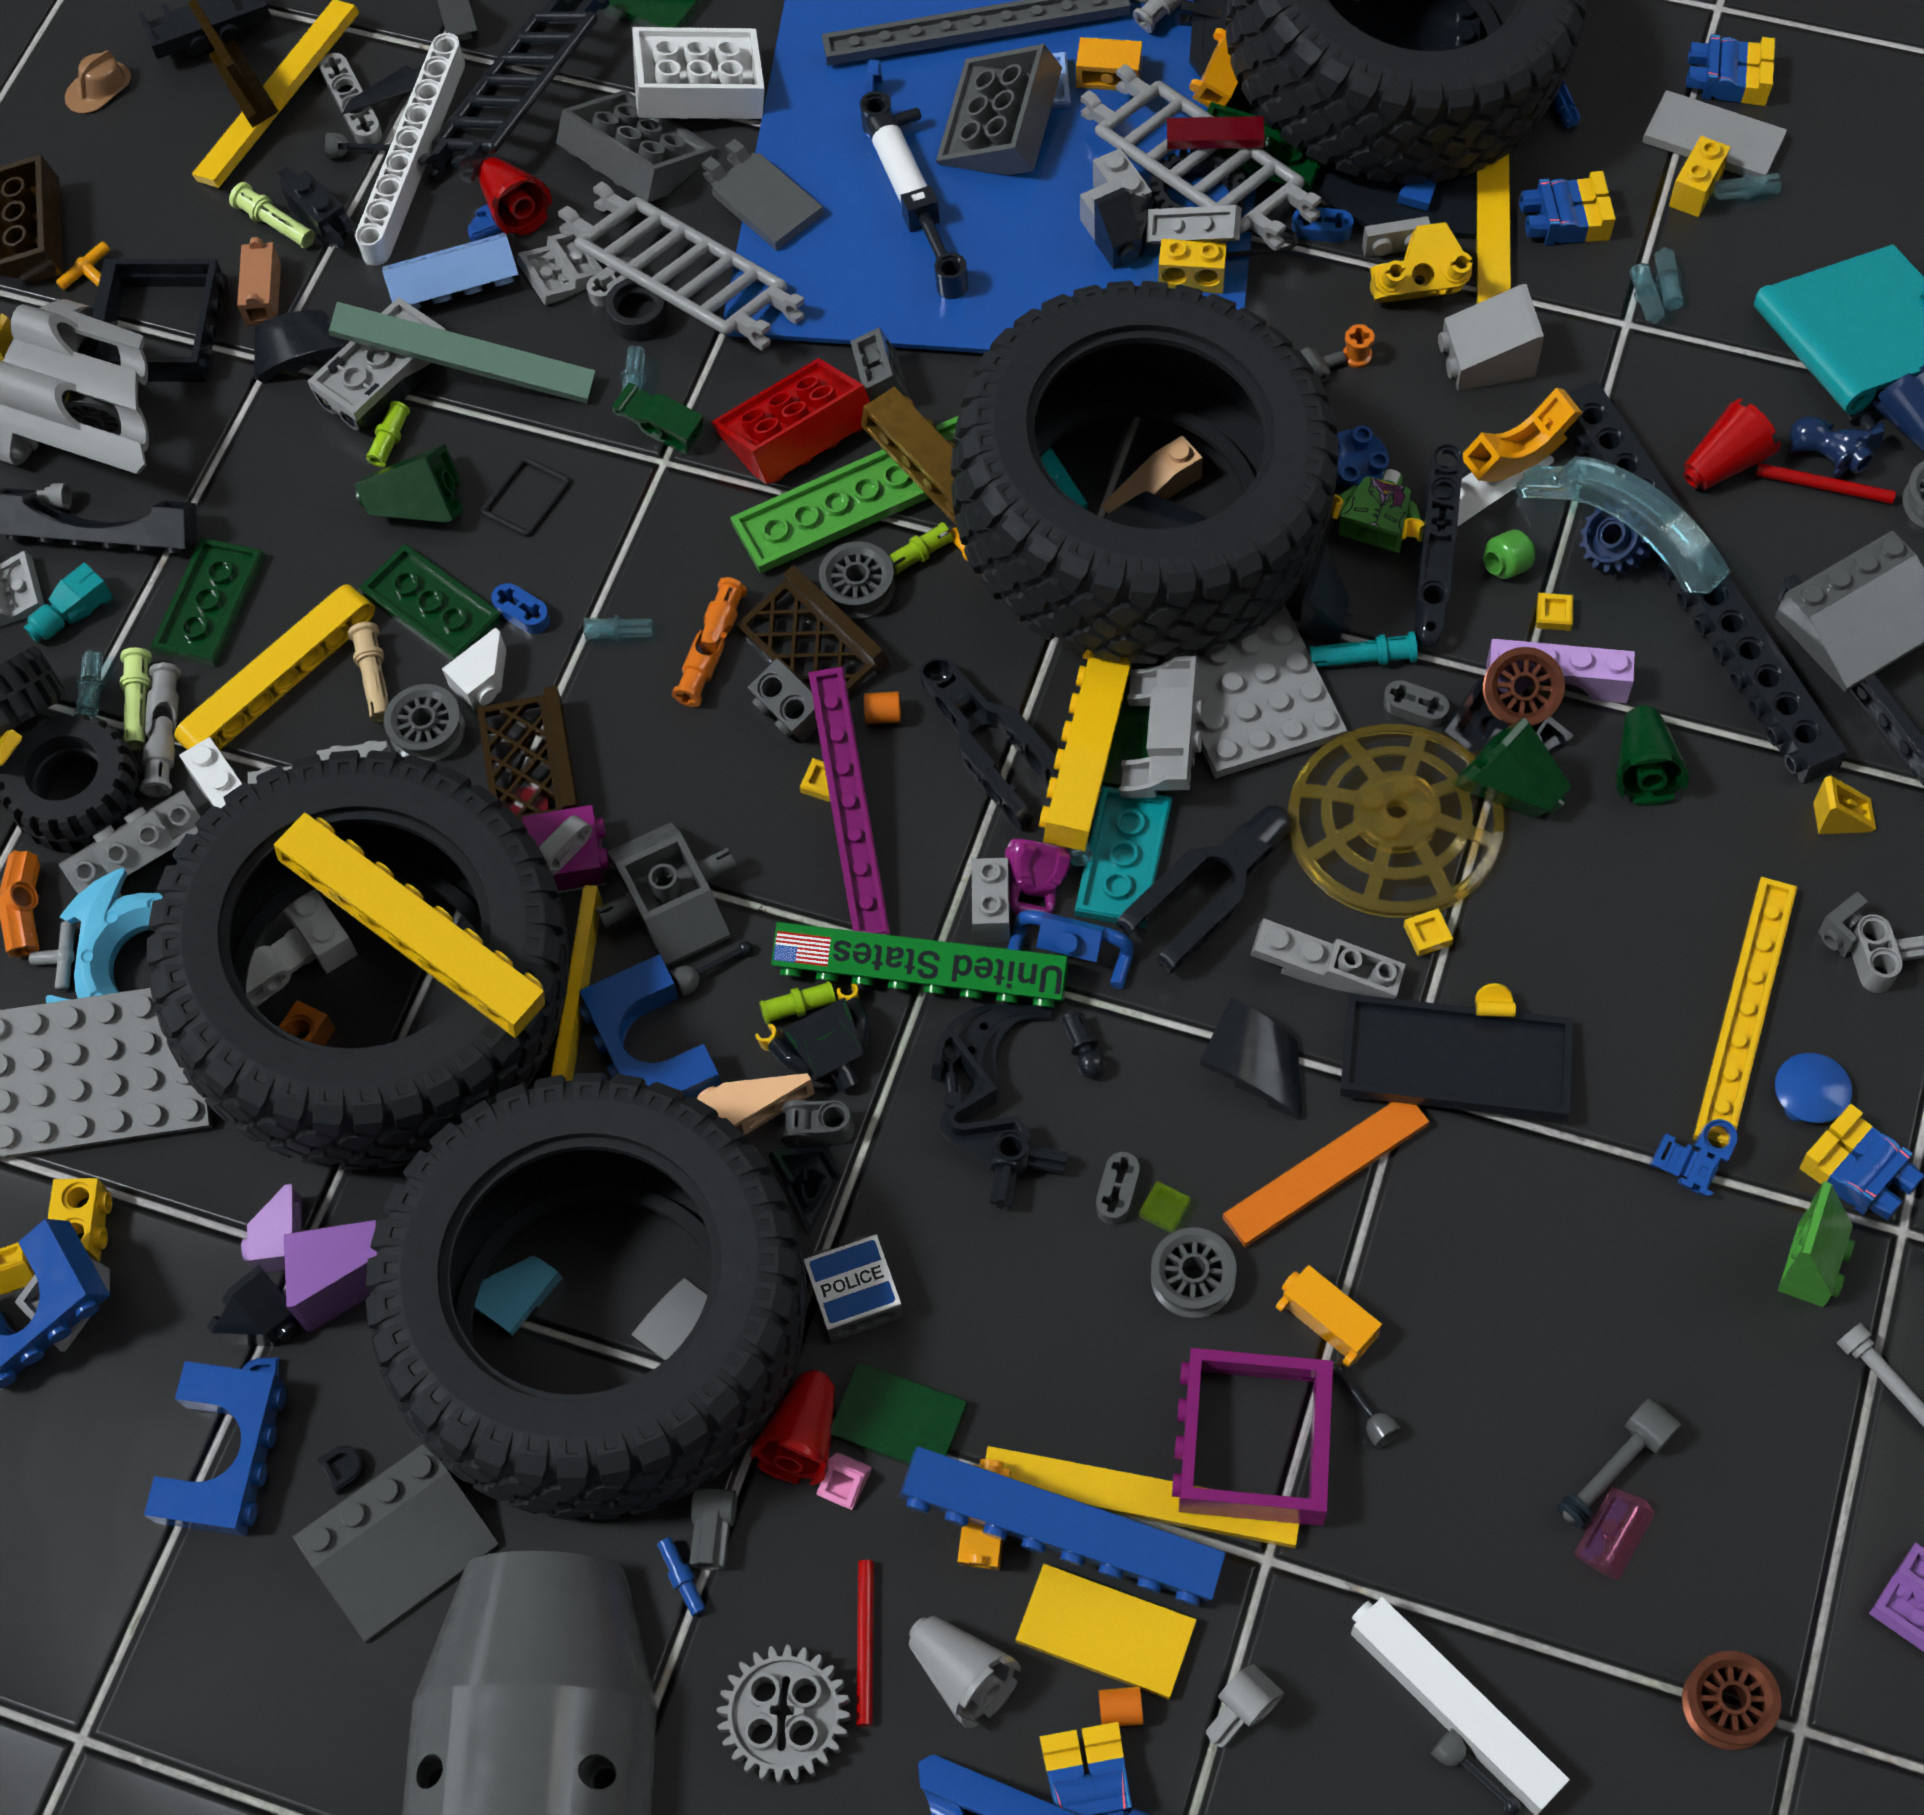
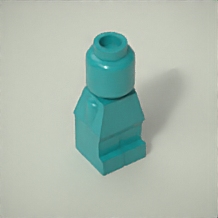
[23,562,114,643]

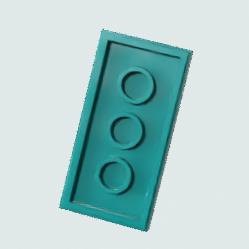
[1074,786,1172,928]

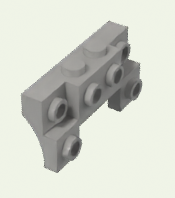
[1119,656,1204,798]
[58,790,201,898]

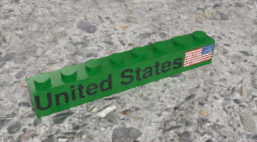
[771,922,1069,1008]

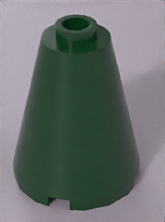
[1615,705,1690,805]

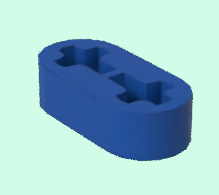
[1292,207,1354,242]
[491,583,550,634]

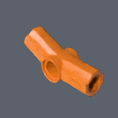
[0,850,41,958]

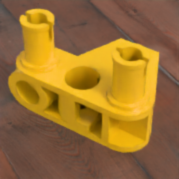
[1370,222,1472,303]

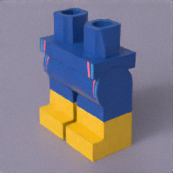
[1686,34,1775,106]
[1519,171,1616,246]
[1799,1103,1924,1221]
[1039,1722,1132,1815]

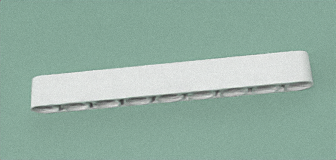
[355,33,465,266]

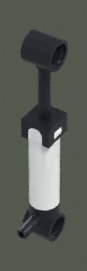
[860,91,968,299]

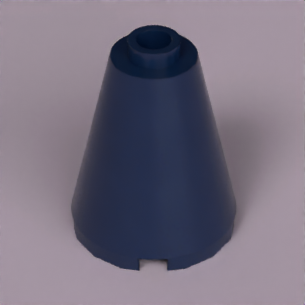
[1872,366,1924,453]

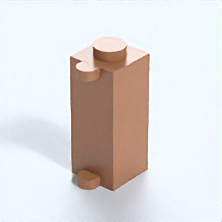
[237,237,281,326]

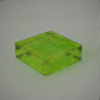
[1139,1181,1191,1233]

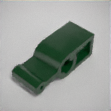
[612,382,703,455]

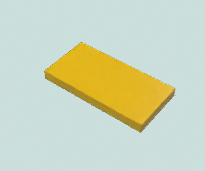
[1015,1563,1197,1700]

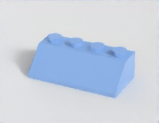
[382,233,518,309]

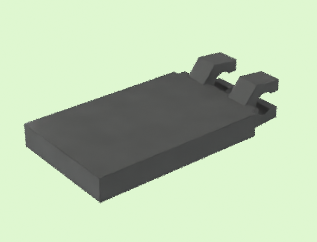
[701,139,823,251]

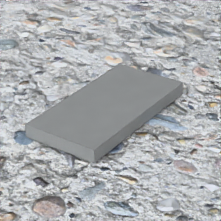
[1642,90,1787,183]

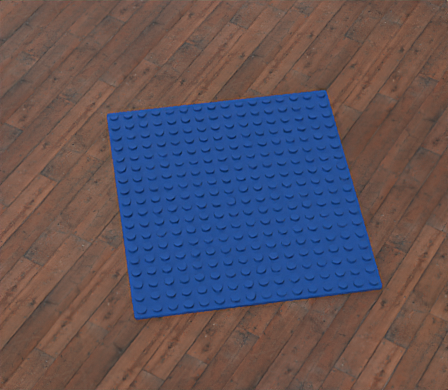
[723,0,1256,353]

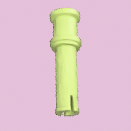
[229,182,315,249]
[120,647,152,750]

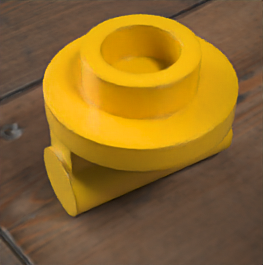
[1475,983,1516,1017]

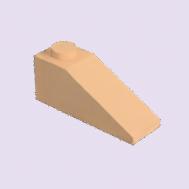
[1101,435,1203,514]
[697,1073,814,1135]

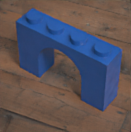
[579,954,722,1098]
[0,1219,111,1389]
[144,1361,287,1537]

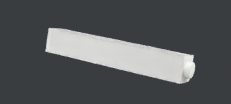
[1351,1597,1570,1815]

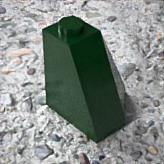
[354,444,462,522]
[1452,717,1571,818]

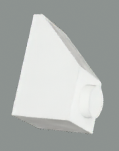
[442,628,506,712]

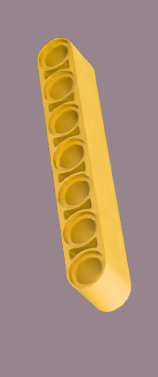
[174,584,375,751]

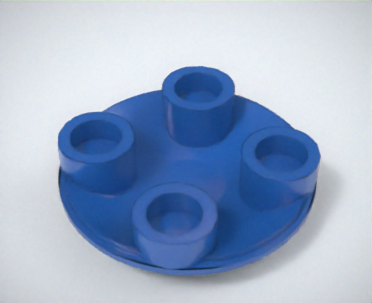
[1336,426,1389,487]
[1775,1053,1852,1123]

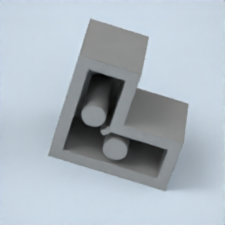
[1080,148,1152,241]

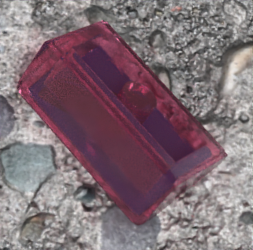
[1574,1487,1654,1580]

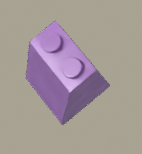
[284,1220,377,1332]

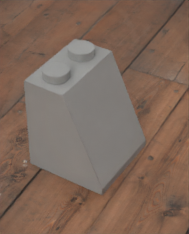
[1438,284,1544,391]

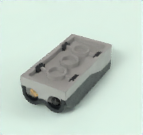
[308,297,445,430]

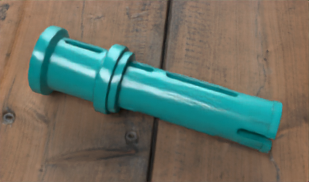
[1309,631,1418,668]

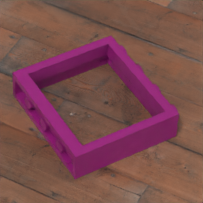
[1172,1348,1333,1526]

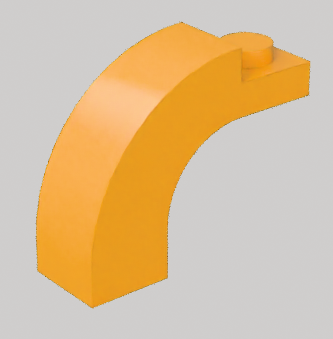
[1463,388,1582,482]

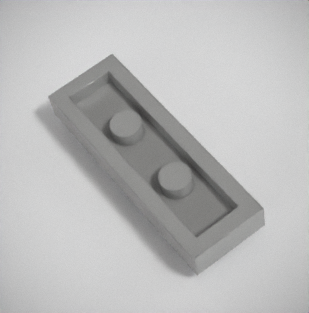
[1146,205,1242,245]

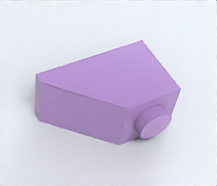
[241,1184,302,1272]

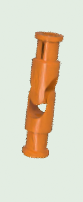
[671,577,748,707]

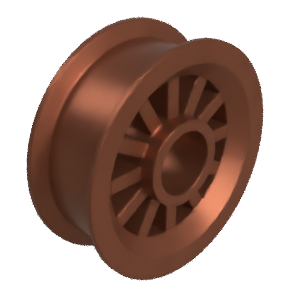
[1483,647,1565,726]
[1682,1651,1781,1751]

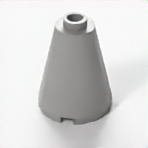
[909,1616,1021,1728]

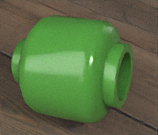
[1483,529,1535,580]

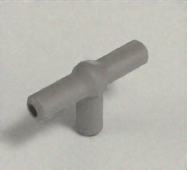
[29,921,76,992]

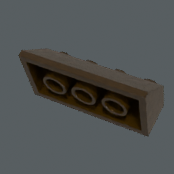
[0,154,63,283]

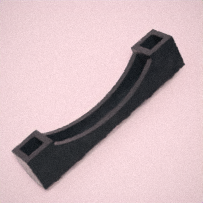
[0,488,197,553]

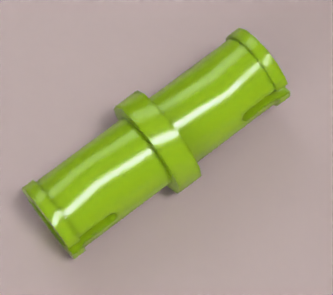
[366,401,410,467]
[888,522,953,575]
[759,981,836,1024]

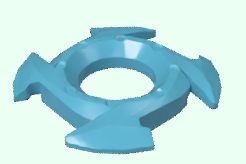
[46,868,163,1003]

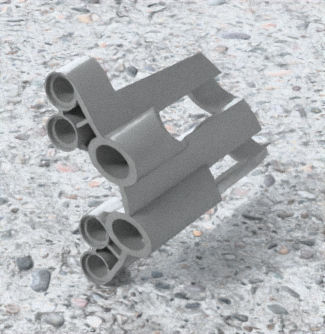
[0,299,149,474]

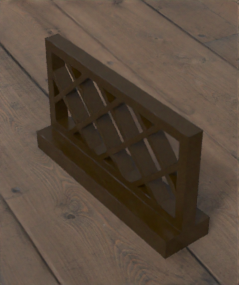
[187,0,279,128]
[736,565,890,695]
[477,686,579,822]

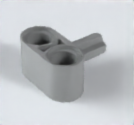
[1851,914,1924,993]
[1206,1664,1285,1748]

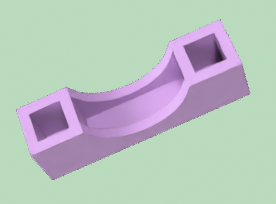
[1486,639,1635,703]

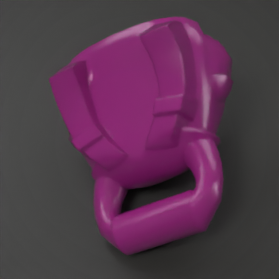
[1004,839,1071,915]

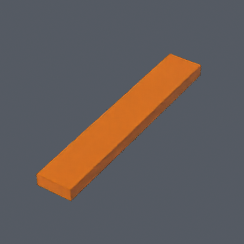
[1223,1102,1430,1248]

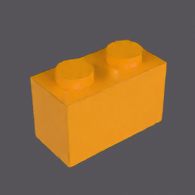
[1076,37,1142,91]

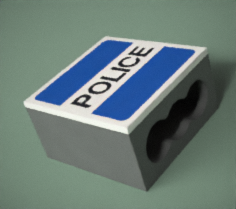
[804,1234,904,1342]

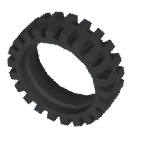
[1150,149,1245,213]

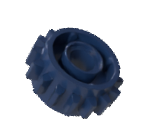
[1579,498,1656,576]

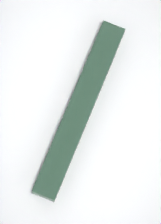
[329,302,595,404]

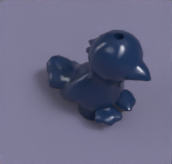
[1789,416,1885,479]

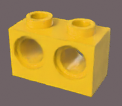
[1669,136,1731,218]
[1158,239,1227,294]
[47,1178,112,1262]

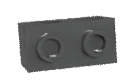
[850,327,909,401]
[747,658,818,743]

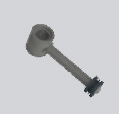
[1556,1397,1682,1528]

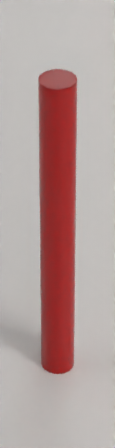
[1755,463,1896,504]
[856,1560,874,1727]

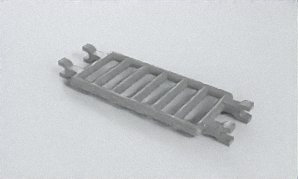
[1081,64,1321,251]
[558,181,804,351]

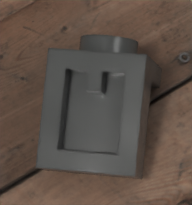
[1818,891,1868,957]

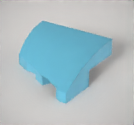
[474,1255,562,1336]

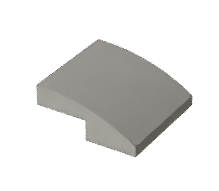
[517,233,603,305]
[0,551,45,627]
[631,1278,707,1360]

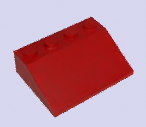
[710,358,870,485]

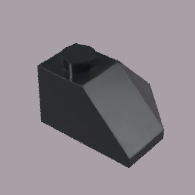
[1094,187,1154,269]
[207,1265,301,1347]

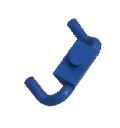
[1007,910,1134,989]

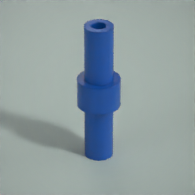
[657,1537,706,1617]

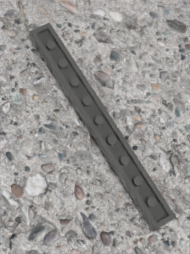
[822,0,1130,66]

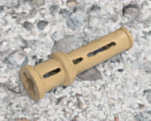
[348,622,389,723]

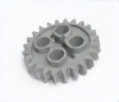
[717,1645,851,1784]

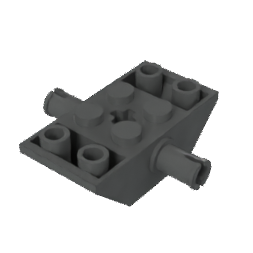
[596,822,736,968]

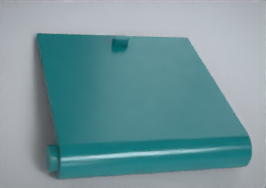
[1754,244,1924,415]

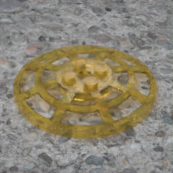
[1288,724,1504,918]

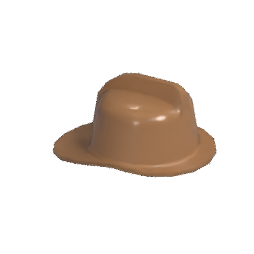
[65,50,131,114]

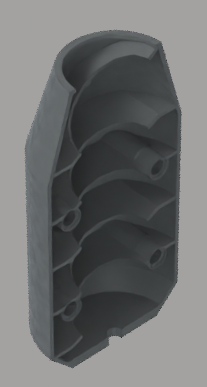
[402,1551,657,1815]

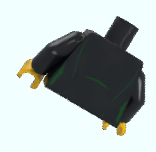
[755,984,870,1092]

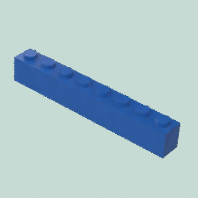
[898,1446,1226,1607]

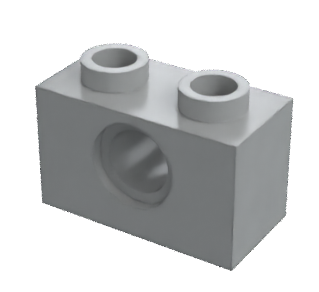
[971,858,1010,943]

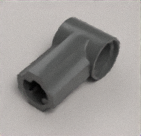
[689,1488,737,1571]

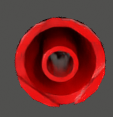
[477,157,552,236]
[1683,398,1781,490]
[750,1370,835,1485]

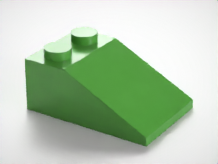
[1778,1181,1855,1307]

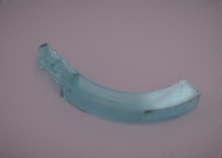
[1514,456,1731,594]

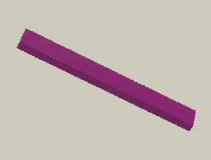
[808,666,890,935]

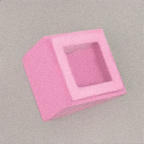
[816,1453,872,1510]

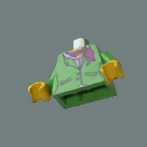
[1331,469,1425,553]

